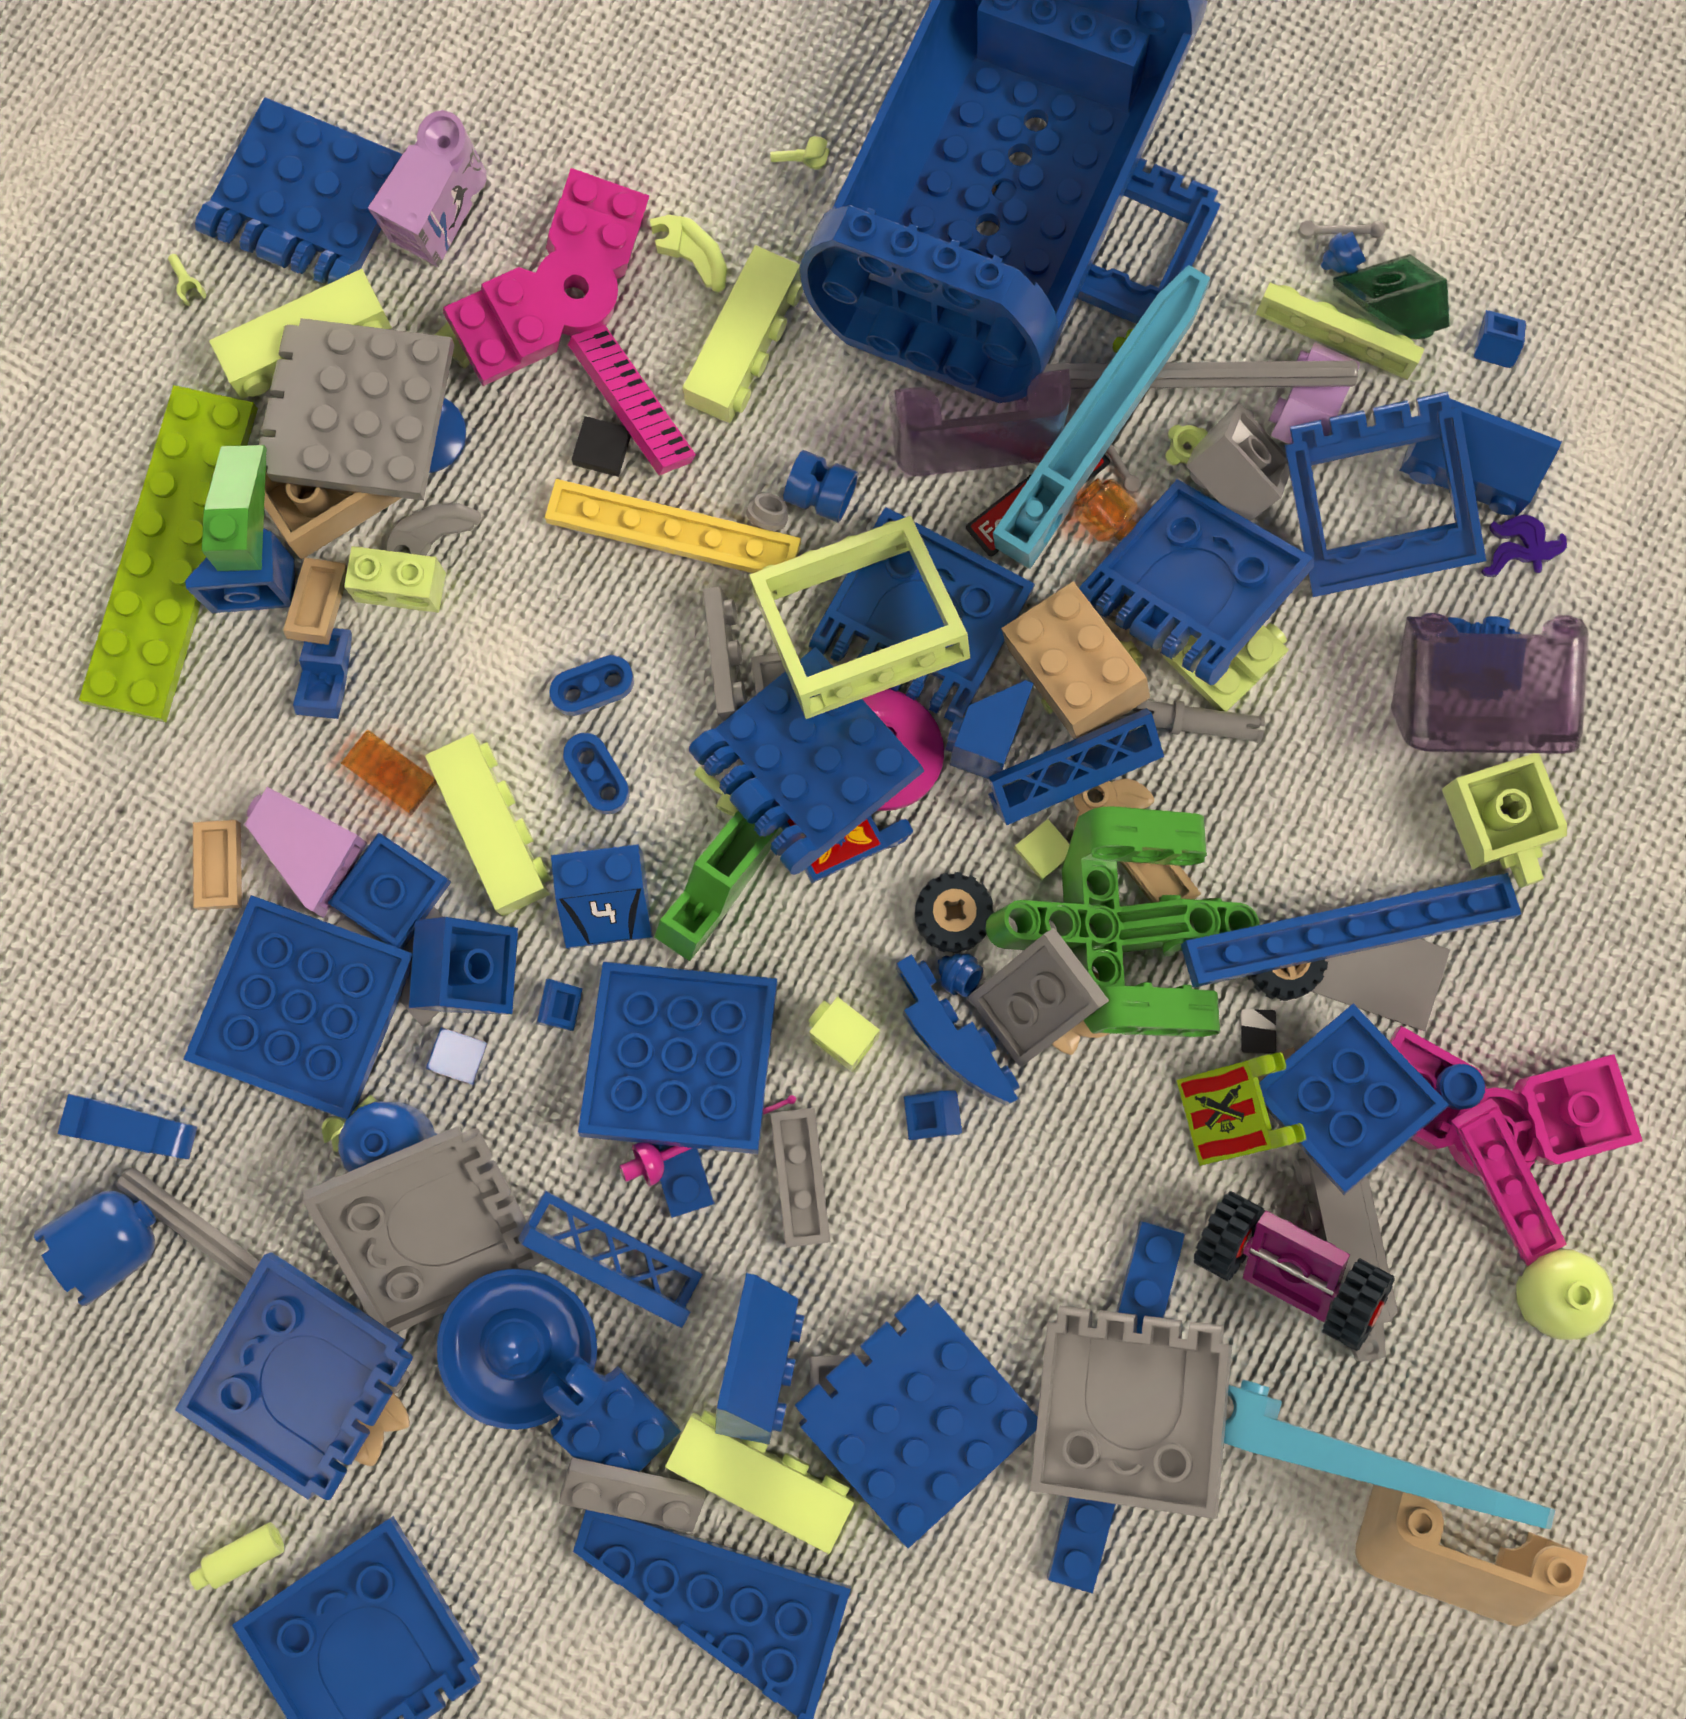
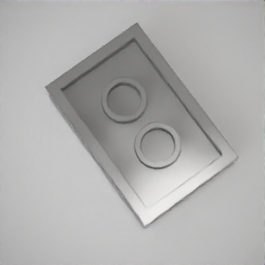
[968,928,1109,1067]

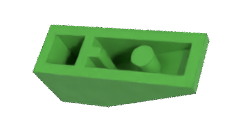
[202,445,267,571]

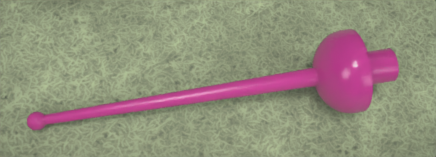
[619,1095,796,1186]

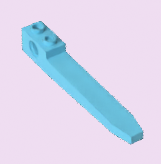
[993,265,1210,569]
[1224,1379,1556,1529]

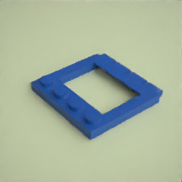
[1077,158,1221,324]
[1284,391,1487,597]

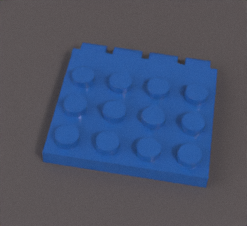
[175,1252,413,1500]
[795,1293,1038,1549]
[232,1516,481,1719]

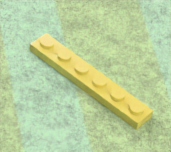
[544,479,801,573]

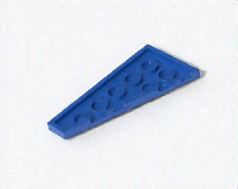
[573,1510,851,1719]

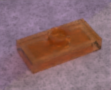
[341,729,437,816]

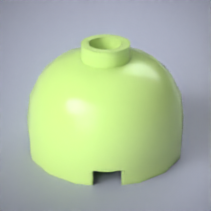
[1516,1249,1614,1340]

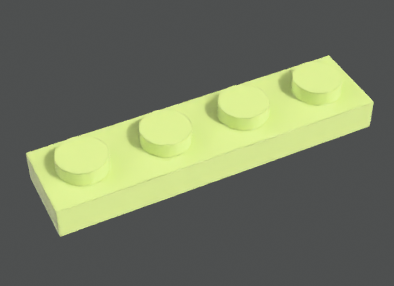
[1256,282,1425,380]

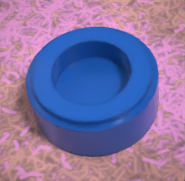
[1436,1064,1485,1110]

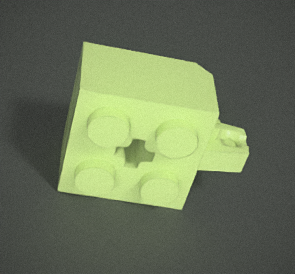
[1442,752,1567,888]

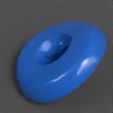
[437,1269,597,1430]

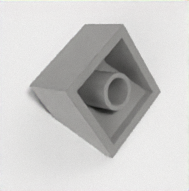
[1186,402,1290,521]

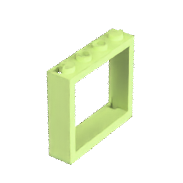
[749,516,970,719]

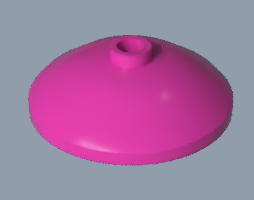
[862,689,944,811]

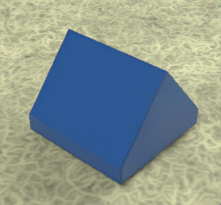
[536,979,583,1031]

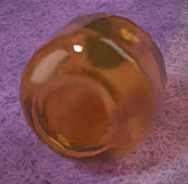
[1074,478,1138,542]

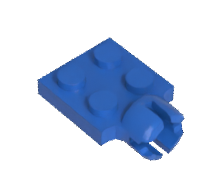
[542,1357,681,1472]

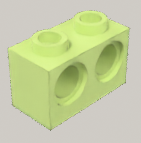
[344,546,446,613]
[808,997,880,1072]

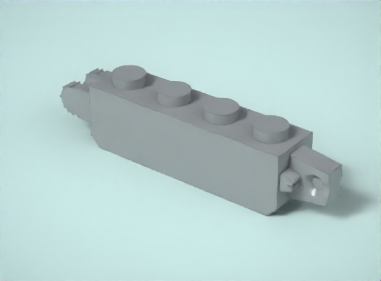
[1294,1149,1398,1362]

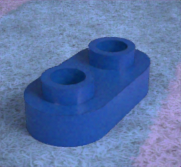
[549,655,634,716]
[563,733,630,814]

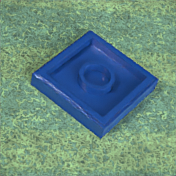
[328,832,451,950]

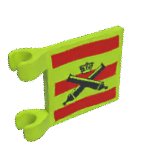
[1176,1052,1306,1166]

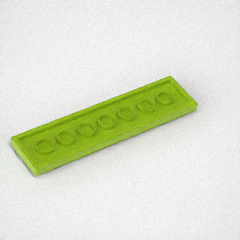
[79,385,258,723]

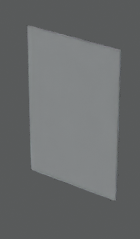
[1311,904,1450,1031]

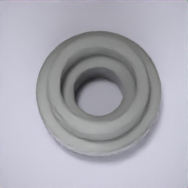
[746,493,788,531]

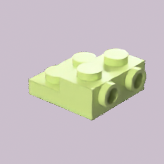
[1163,623,1289,712]

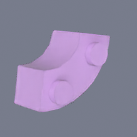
[1268,342,1360,444]

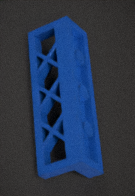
[988,708,1164,825]
[518,1190,703,1328]

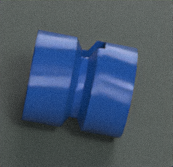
[783,450,859,523]

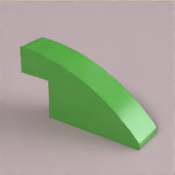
[654,811,783,961]

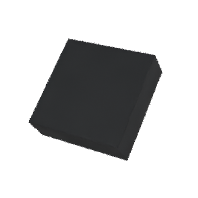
[571,416,631,477]

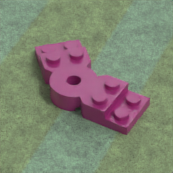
[443,168,649,386]
[1390,1026,1643,1176]

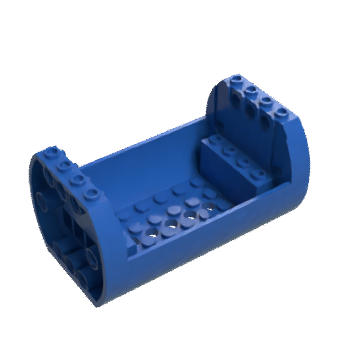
[800,0,1208,403]

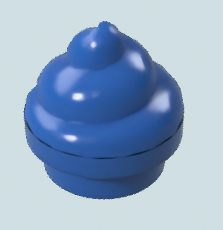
[1321,231,1366,274]
[938,953,984,997]

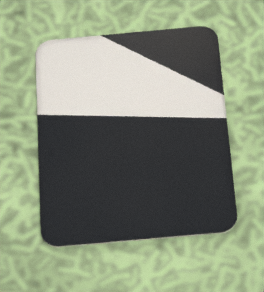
[1241,1009,1276,1054]

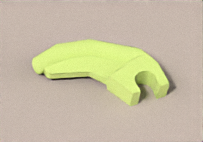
[650,215,727,292]

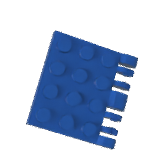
[195,97,403,284]
[1079,479,1314,685]
[809,507,1035,722]
[689,647,924,875]

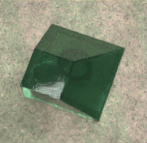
[1333,254,1450,339]

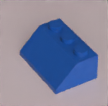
[1399,399,1562,516]
[715,1273,805,1445]

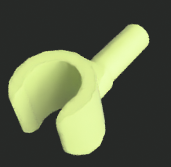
[770,136,830,170]
[168,254,206,306]
[694,767,738,817]
[322,1095,377,1152]

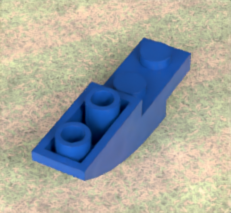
[896,954,1020,1106]

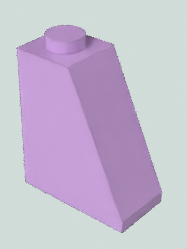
[245,787,367,918]

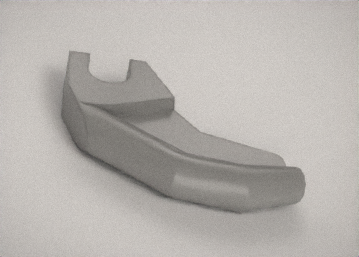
[386,503,481,556]

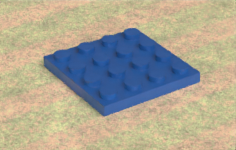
[183,895,413,1120]
[578,962,778,1154]

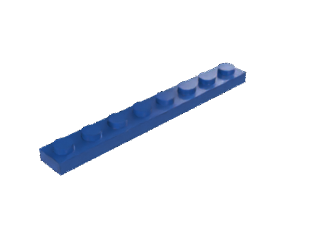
[1181,873,1522,988]
[1047,1221,1185,1594]

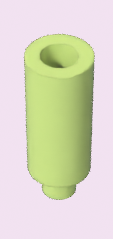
[189,1522,284,1590]

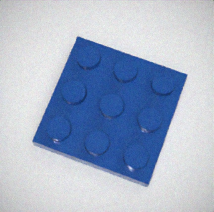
[1259,1003,1449,1195]

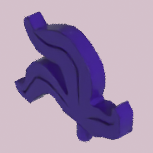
[1481,515,1567,577]

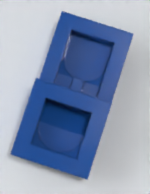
[293,628,352,719]

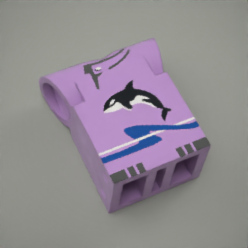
[368,110,487,267]

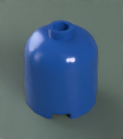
[338,1102,437,1172]
[34,1191,157,1306]

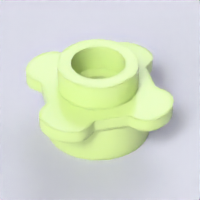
[1165,425,1208,465]

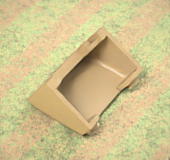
[1355,1484,1588,1626]

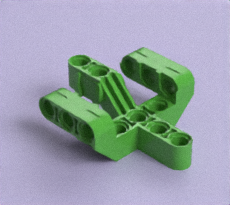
[986,806,1259,1037]

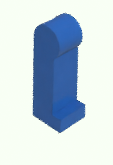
[57,1094,198,1160]

